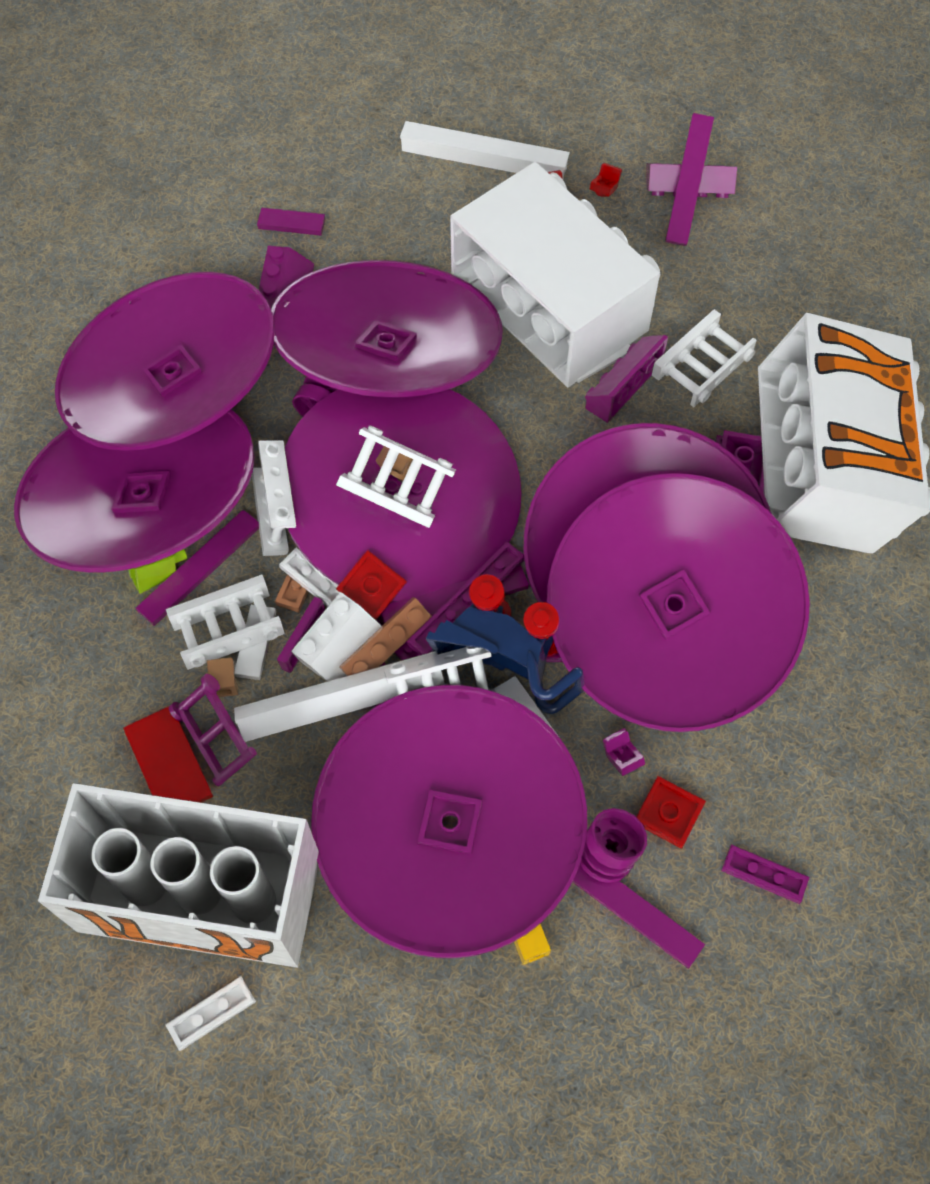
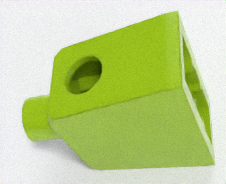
[128,549,187,594]

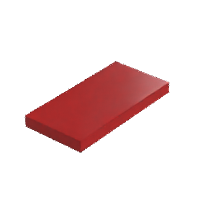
[123,706,214,803]

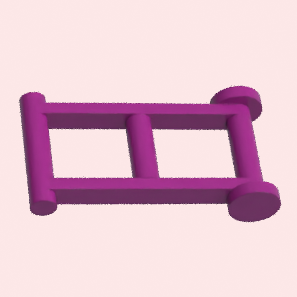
[169,674,257,787]

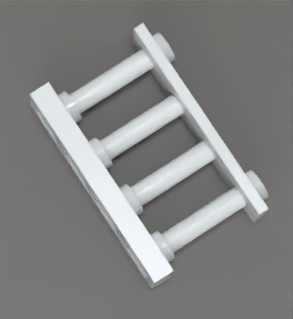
[652,309,757,407]
[336,426,456,528]
[252,440,296,556]
[166,575,285,670]
[383,646,497,699]

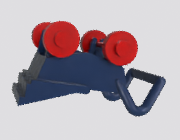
[425,574,585,714]

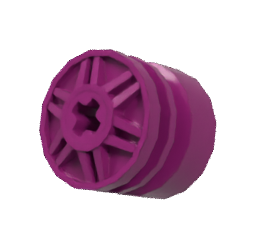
[292,376,338,417]
[580,808,647,883]

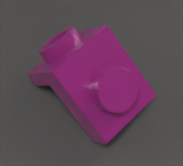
[603,728,645,776]

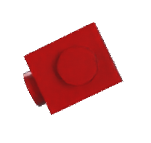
[589,163,622,197]

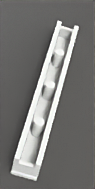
[400,121,570,179]
[234,651,445,742]

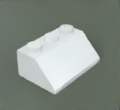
[291,592,382,682]

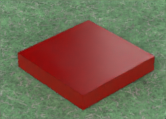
[336,550,407,620]
[636,776,706,849]

